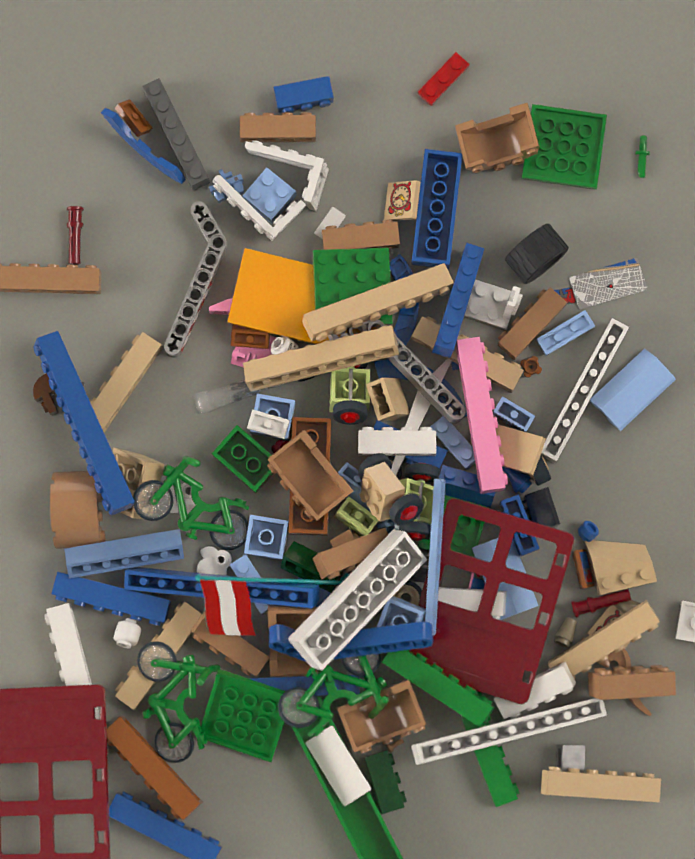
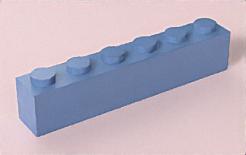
[64,529,184,578]

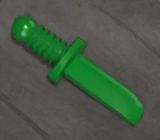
[635,135,650,178]

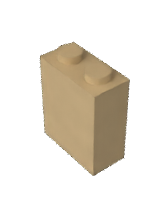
[366,378,410,421]

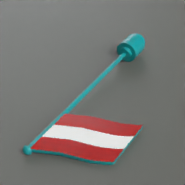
[196,573,351,636]

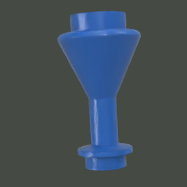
[502,466,532,494]

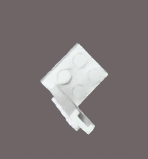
[245,140,329,211]
[213,175,306,241]
[464,279,522,330]

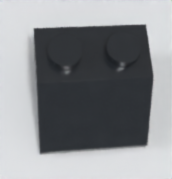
[521,487,560,528]

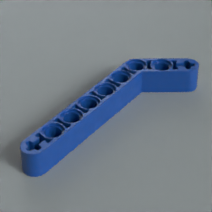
[269,622,433,662]

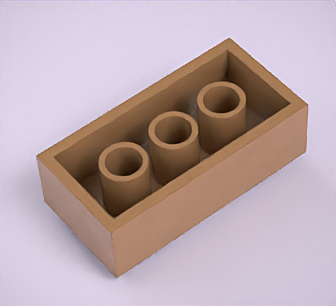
[588,664,676,700]

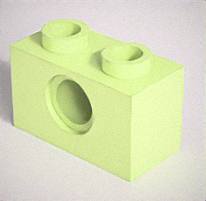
[334,496,379,537]

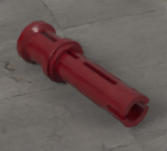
[66,206,84,265]
[571,589,632,618]

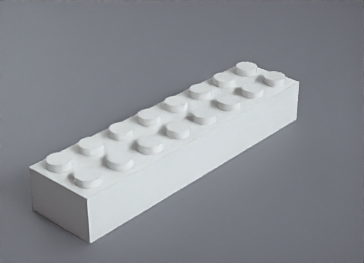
[288,529,427,670]

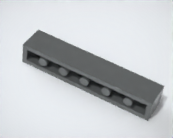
[142,78,210,191]

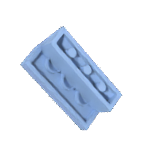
[590,348,676,431]
[472,538,539,620]

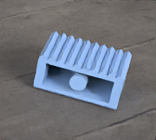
[493,396,535,432]

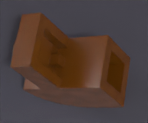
[33,373,59,416]

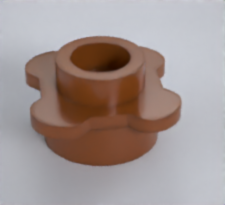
[520,356,542,378]

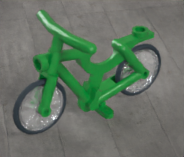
[133,456,249,550]
[137,641,221,763]
[278,653,389,737]

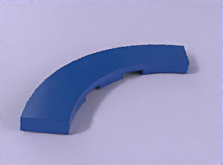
[101,108,186,184]
[390,254,419,346]
[374,359,467,418]

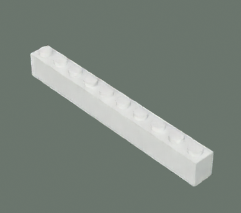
[411,698,607,765]

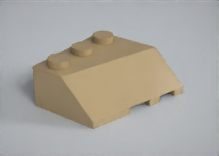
[113,448,165,519]
[584,540,657,596]

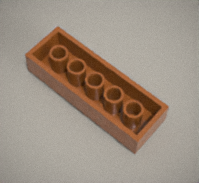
[289,417,331,536]
[107,716,203,820]

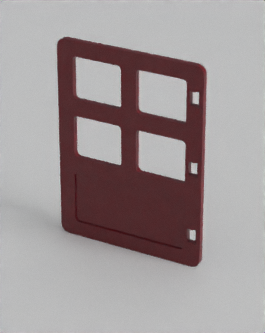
[409,498,575,704]
[0,684,110,859]

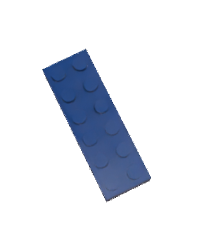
[411,149,462,269]

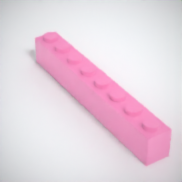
[455,337,508,494]

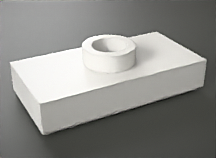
[247,409,290,439]

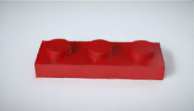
[417,52,470,106]

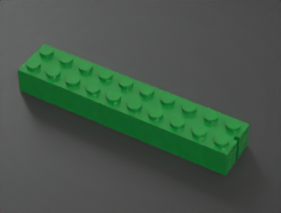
[286,696,403,859]

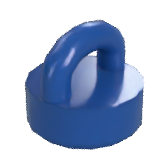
[578,521,599,542]

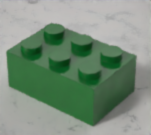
[212,425,273,493]

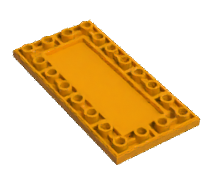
[227,248,378,344]

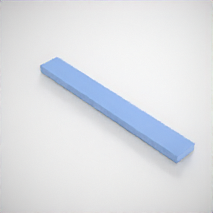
[425,479,446,635]

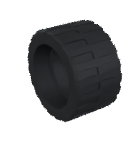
[505,223,569,284]

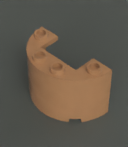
[455,103,539,173]
[267,430,353,521]
[50,471,105,549]
[268,605,318,677]
[337,680,426,754]

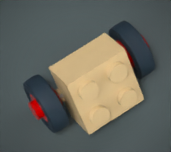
[358,453,424,526]

